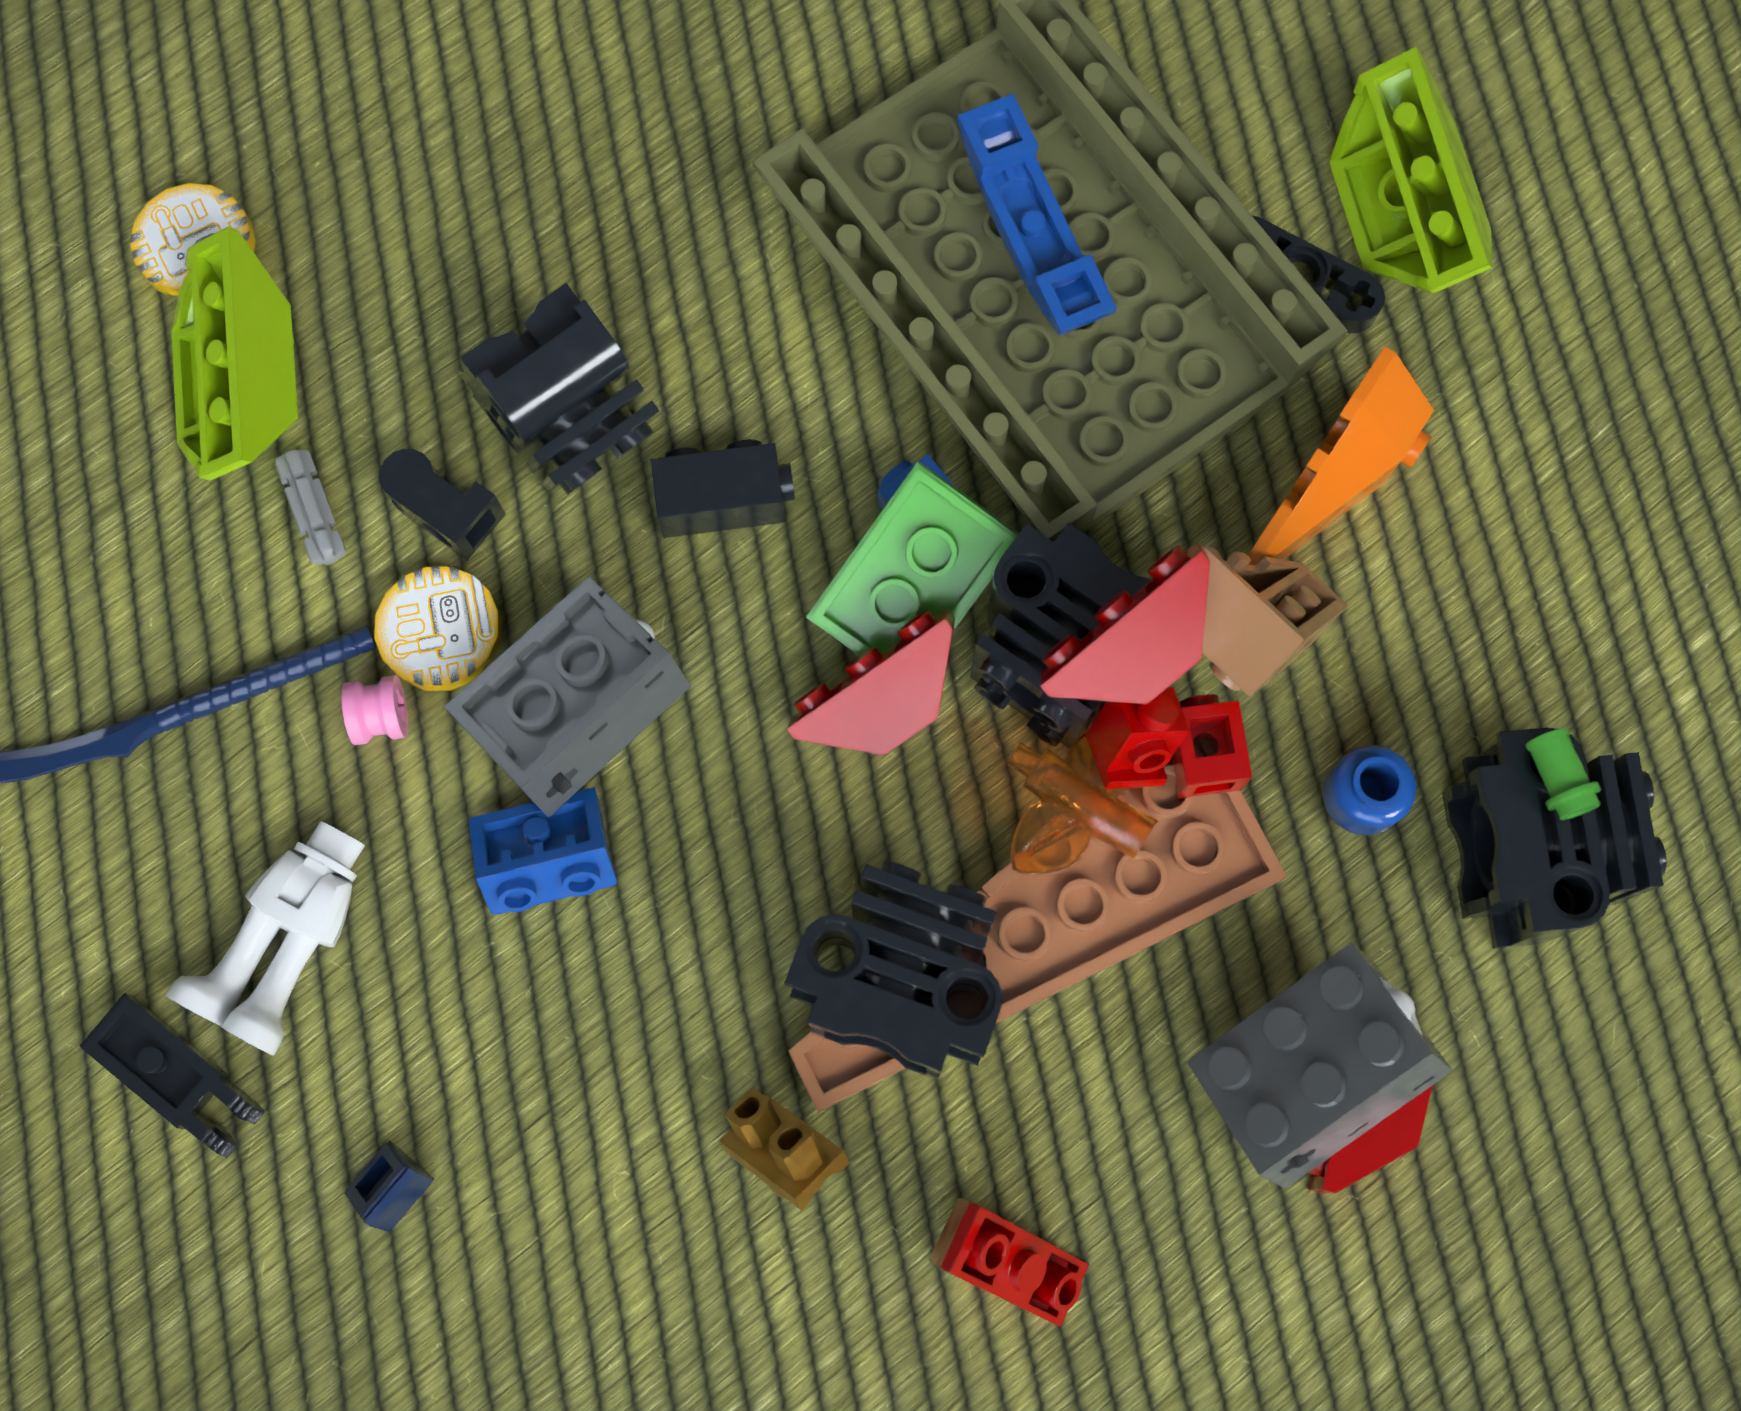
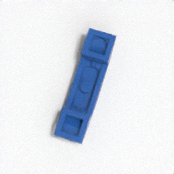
[957,93,1117,336]

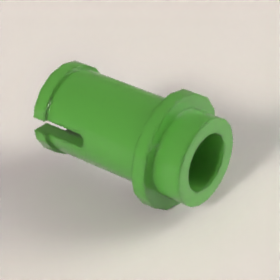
[1525,728,1601,820]

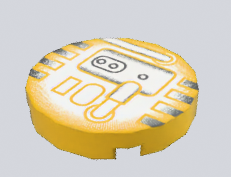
[130,183,256,296]
[374,566,502,691]

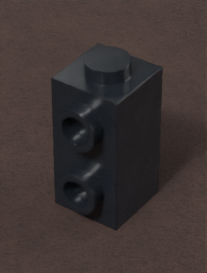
[650,439,795,538]

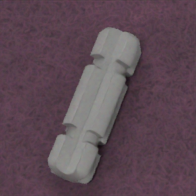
[275,448,346,566]

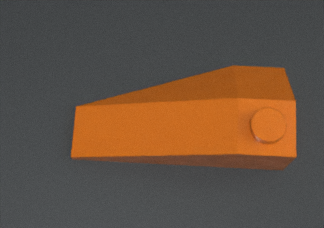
[1248,346,1434,566]

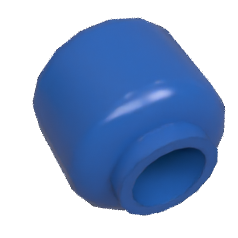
[1322,745,1417,836]

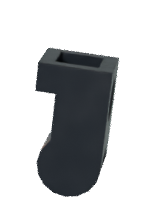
[379,449,506,561]

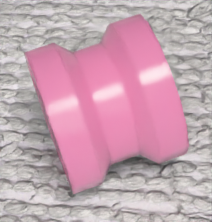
[341,675,409,745]

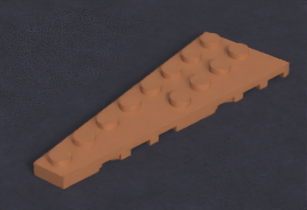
[789,738,1287,1113]

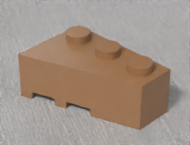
[1202,546,1348,697]

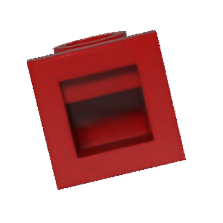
[1086,687,1190,789]
[1172,694,1253,799]

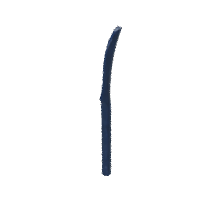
[0,625,377,784]

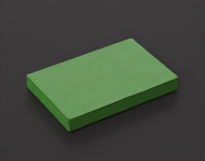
[806,461,1019,656]

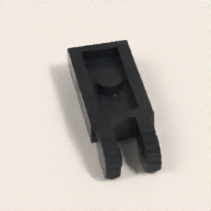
[80,993,265,1158]

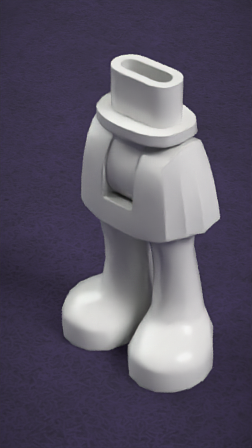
[165,821,365,1056]

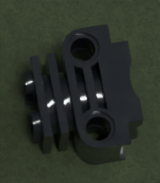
[458,283,660,495]
[970,523,1151,750]
[1442,727,1667,949]
[784,861,1003,1080]

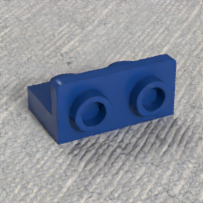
[469,787,617,915]

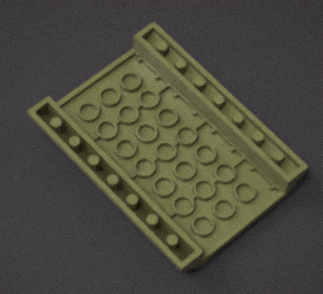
[752,0,1348,542]

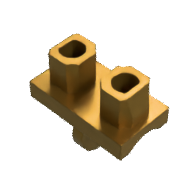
[719,1088,850,1211]

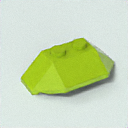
[1329,47,1492,294]
[171,226,298,481]

